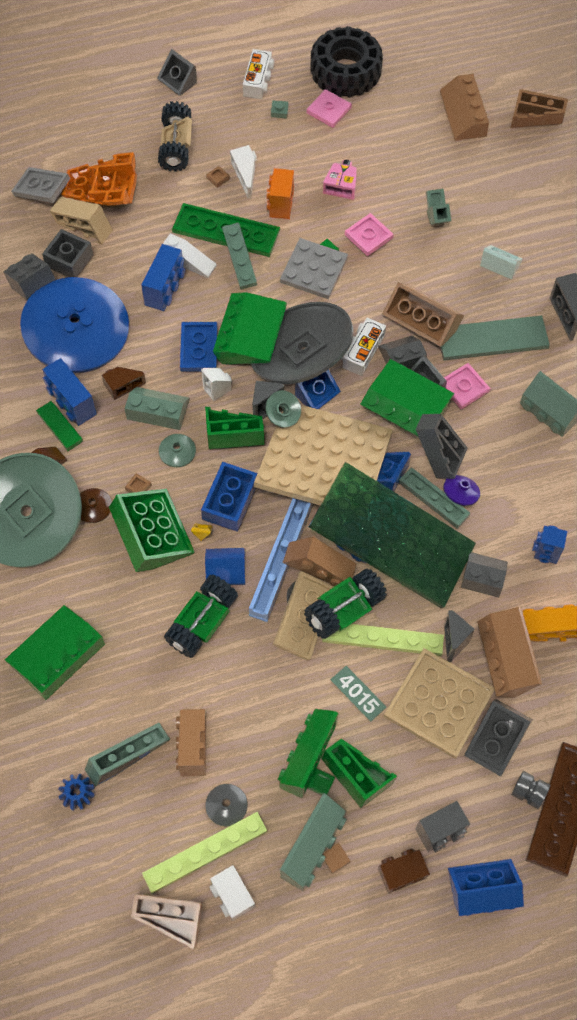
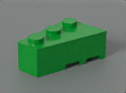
[321,739,397,808]

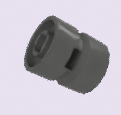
[511,770,550,809]

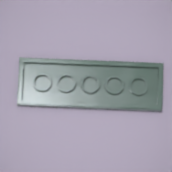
[440,315,550,361]

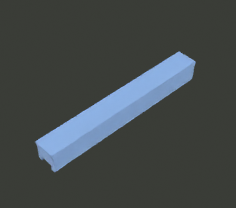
[249,498,313,622]

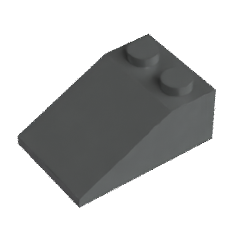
[549,273,577,341]
[464,699,533,776]

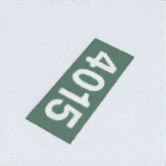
[330,666,387,722]

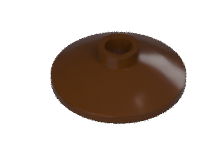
[80,488,112,523]

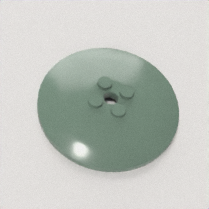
[0,453,82,568]

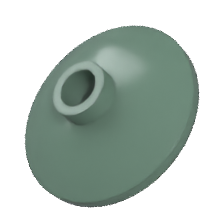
[266,390,301,428]
[159,434,196,468]

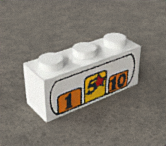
[243,49,274,99]
[341,318,386,376]

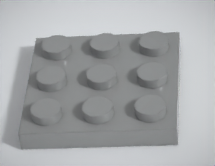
[280,238,348,299]

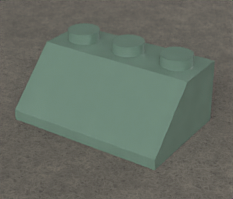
[520,371,577,437]
[124,387,190,430]

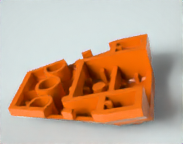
[61,152,137,206]

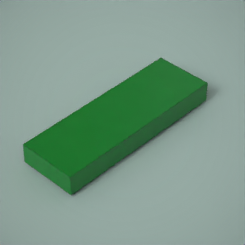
[36,401,83,451]

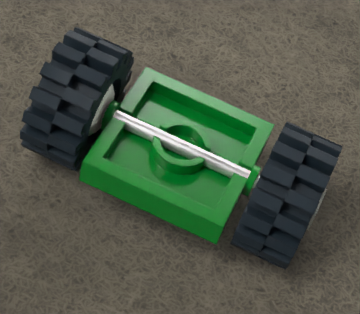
[304,568,387,639]
[164,575,238,658]

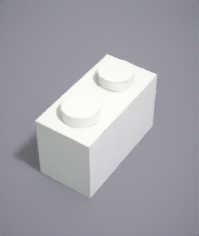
[209,865,255,921]

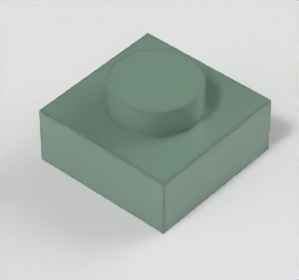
[271,100,289,119]

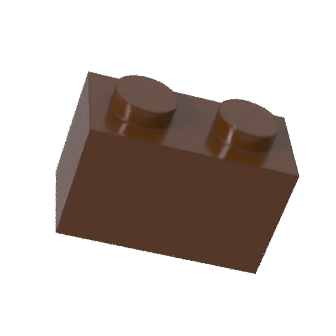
[378,849,430,894]

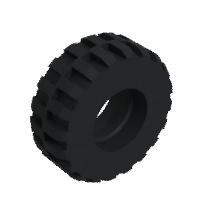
[310,26,383,97]

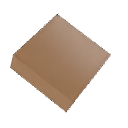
[206,166,230,188]
[125,473,152,493]
[323,843,351,874]

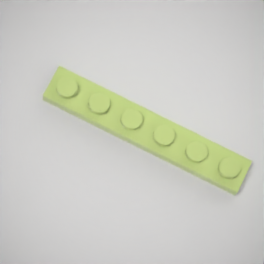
[322,624,444,656]
[142,812,267,894]

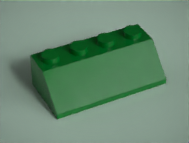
[278,709,338,798]

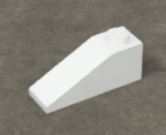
[230,145,257,199]
[163,233,217,278]

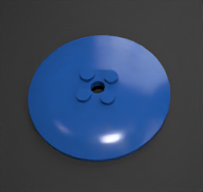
[20,277,129,373]

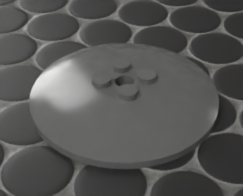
[251,302,354,384]

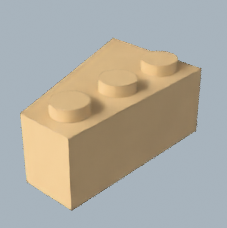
[50,197,113,245]

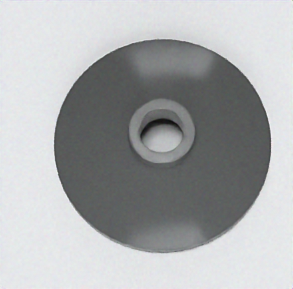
[205,784,248,827]

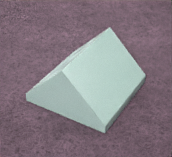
[480,245,523,280]

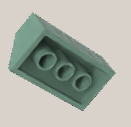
[280,793,347,891]

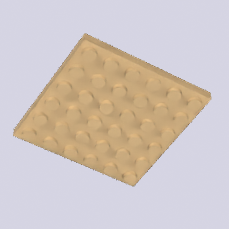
[254,405,393,518]

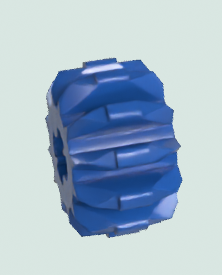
[58,774,95,811]

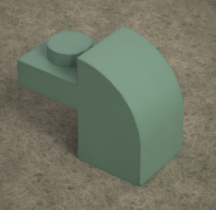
[426,188,451,225]

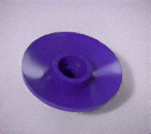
[443,475,480,506]

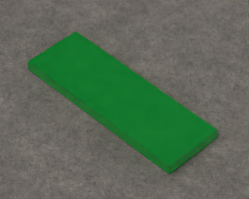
[172,203,280,257]

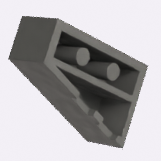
[416,414,468,479]

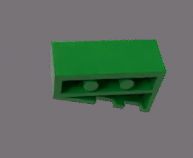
[205,406,264,449]

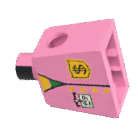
[323,159,357,200]

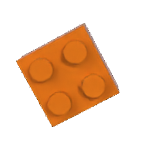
[266,168,294,219]

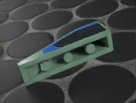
[85,723,170,787]

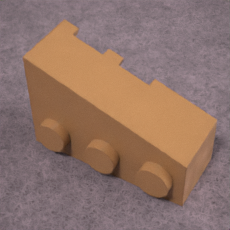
[510,89,568,128]

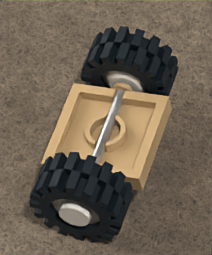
[158,101,192,172]

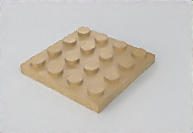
[384,648,495,759]

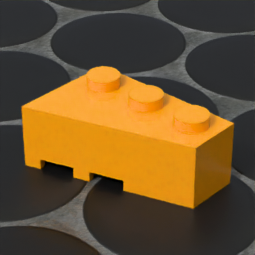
[523,604,577,642]

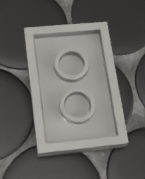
[12,167,71,203]

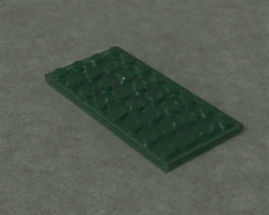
[308,462,476,609]

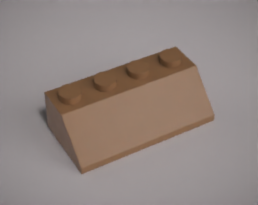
[440,73,489,141]
[382,282,464,347]
[477,607,542,698]

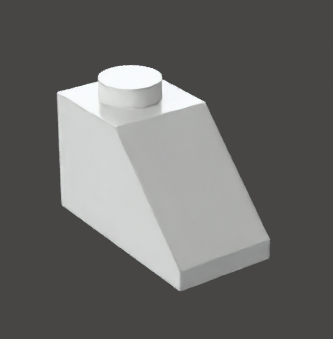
[201,368,232,401]

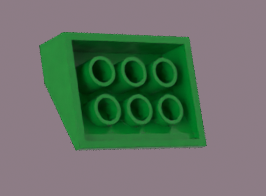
[213,292,287,364]
[360,359,455,438]
[109,488,195,572]
[4,605,105,700]

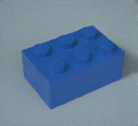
[141,244,185,311]
[42,358,97,426]
[201,462,258,532]

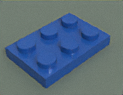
[180,322,217,372]

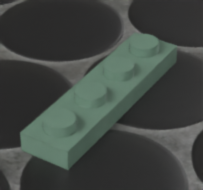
[222,222,257,290]
[399,467,470,529]

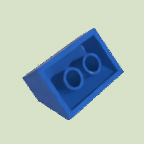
[448,859,524,916]

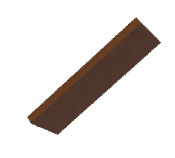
[525,742,577,877]

